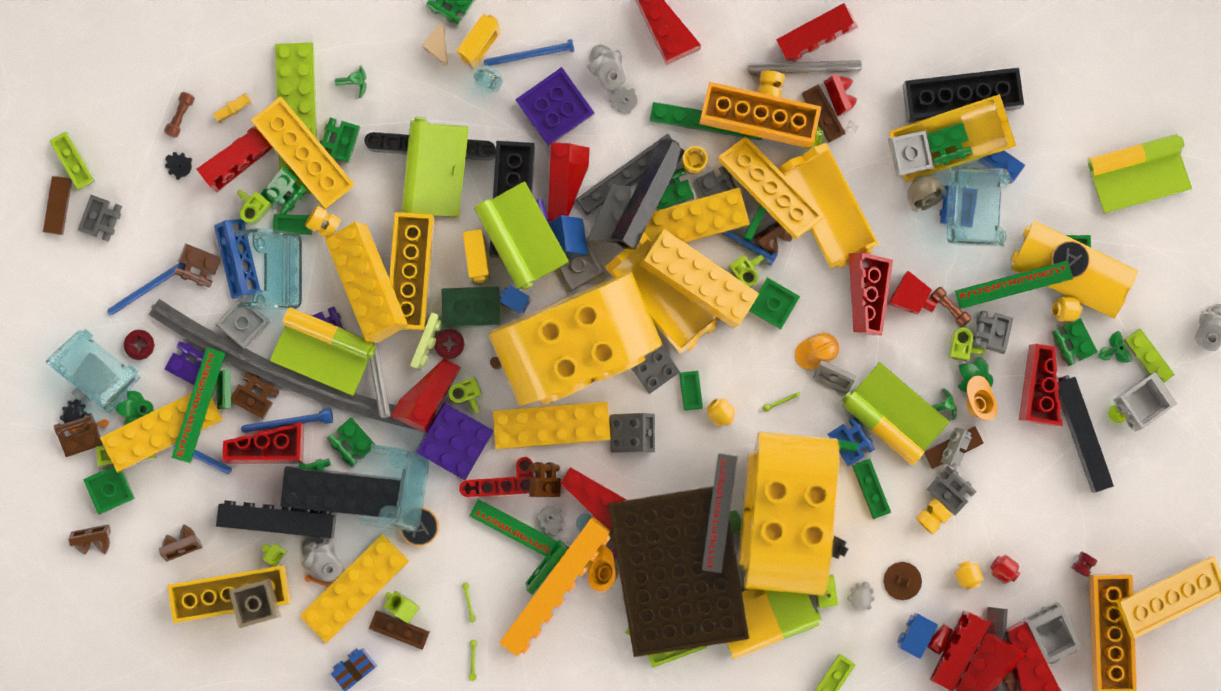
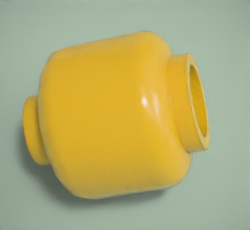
[1052,297,1082,322]
[707,398,735,427]
[955,560,983,590]

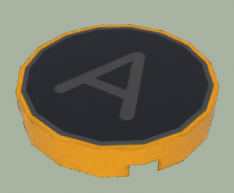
[1050,241,1090,279]
[400,508,439,546]

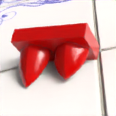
[824,74,857,117]

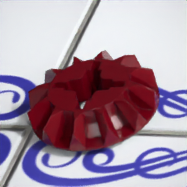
[124,329,155,360]
[434,329,465,359]

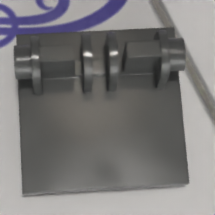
[631,345,680,394]

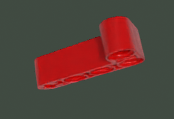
[459,457,535,497]

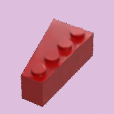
[635,0,701,65]
[196,126,273,192]
[929,610,991,691]

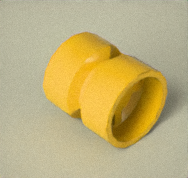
[757,70,785,98]
[682,146,708,175]
[305,205,341,239]
[915,498,952,535]

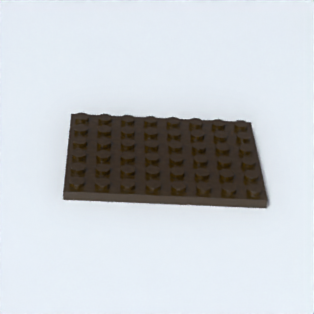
[608,486,749,657]

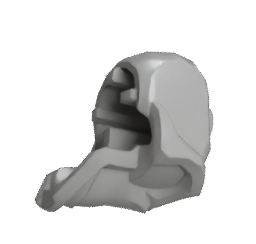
[587,45,626,90]
[1195,304,1221,351]
[301,536,343,582]

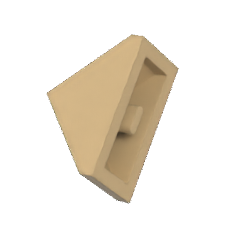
[422,24,448,66]

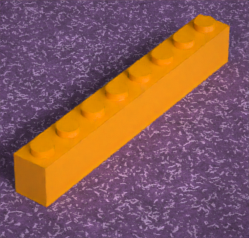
[499,517,611,657]

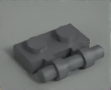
[696,166,738,197]
[77,195,122,242]
[973,311,1013,354]
[926,465,977,516]

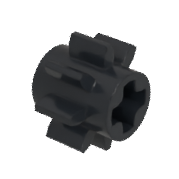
[831,536,848,559]

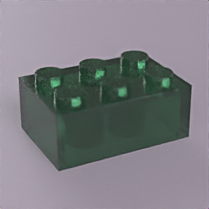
[441,286,501,329]

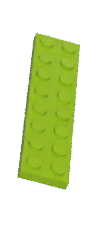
[275,42,317,195]

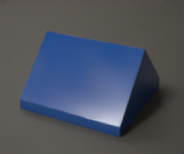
[548,215,588,259]

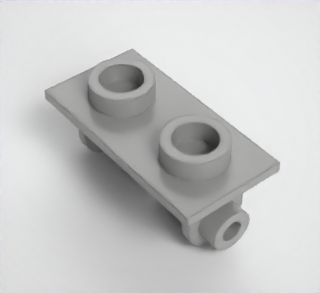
[941,427,972,469]

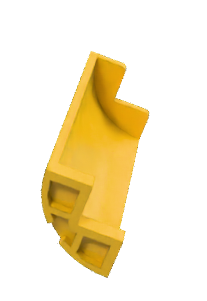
[888,94,1016,182]
[778,143,879,269]
[1010,220,1138,319]
[605,233,719,354]

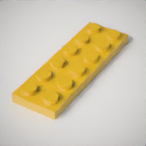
[251,96,355,210]
[718,136,824,240]
[644,188,750,243]
[100,393,223,473]
[493,402,611,449]
[300,534,410,643]
[1117,556,1221,639]

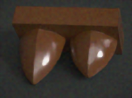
[753,221,792,254]
[68,524,111,555]
[158,524,203,562]

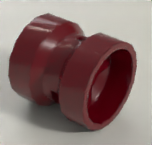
[1071,551,1097,578]

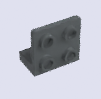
[610,413,655,453]

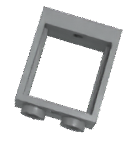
[1113,372,1177,431]
[1023,602,1082,664]

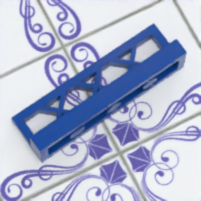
[214,219,261,299]

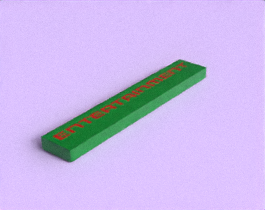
[955,260,1073,309]
[171,347,226,464]
[469,499,569,561]

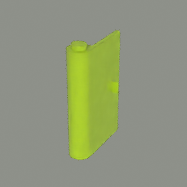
[401,117,469,217]
[474,181,569,291]

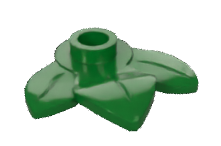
[957,357,993,393]
[115,391,154,425]

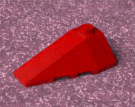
[548,142,590,221]
[391,359,461,433]

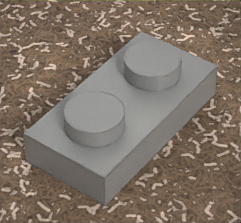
[813,360,857,393]

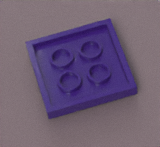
[515,67,595,147]
[415,402,494,480]

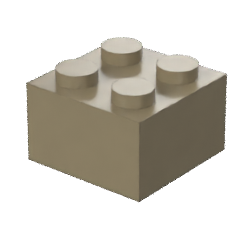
[229,579,281,628]

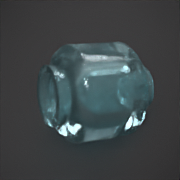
[474,65,503,94]

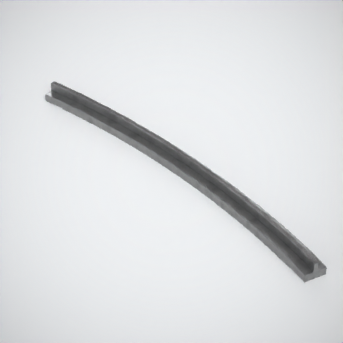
[148,299,436,432]

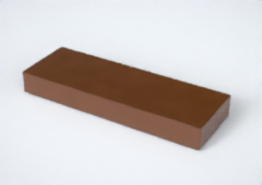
[802,84,846,143]
[43,176,72,235]
[924,426,984,469]
[369,610,430,650]

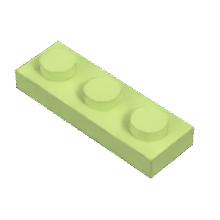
[410,313,443,370]

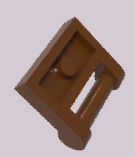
[54,413,103,457]

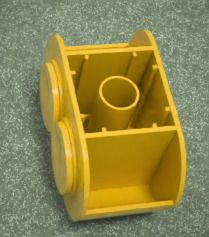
[488,272,662,406]
[738,431,839,595]

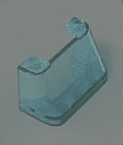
[946,166,1010,247]
[45,329,140,413]

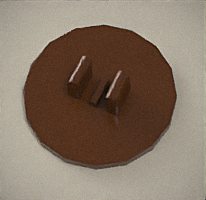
[883,562,922,600]

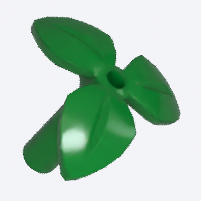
[335,66,367,98]
[1099,331,1132,363]
[932,388,957,420]

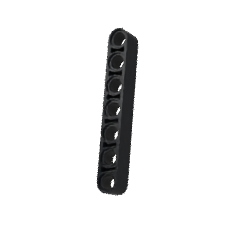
[364,132,496,161]

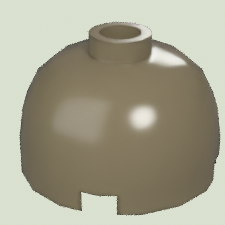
[907,176,947,212]

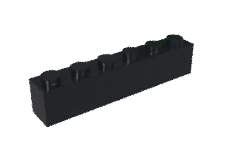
[216,500,336,538]

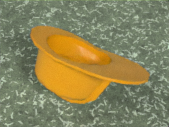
[795,333,839,370]
[966,376,998,421]
[587,545,618,592]

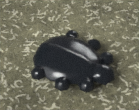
[165,152,192,180]
[59,399,88,423]

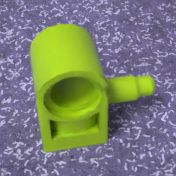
[237,189,273,225]
[728,254,764,288]
[948,328,986,361]
[449,377,482,414]
[816,574,838,608]
[384,590,420,623]

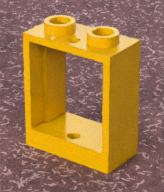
[456,13,501,69]
[463,229,491,284]

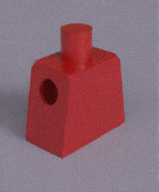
[888,271,937,315]

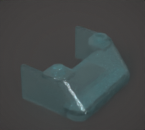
[237,228,302,310]
[359,444,430,532]

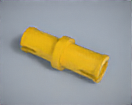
[213,93,252,123]

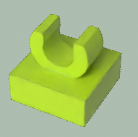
[261,543,288,567]

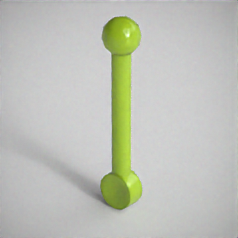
[763,392,800,412]
[462,582,476,623]
[469,640,477,681]

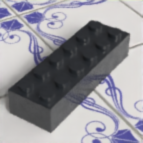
[902,67,1024,122]
[489,141,535,258]
[280,466,402,519]

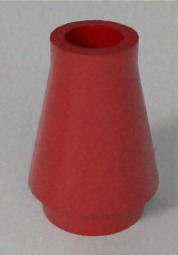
[927,624,953,655]

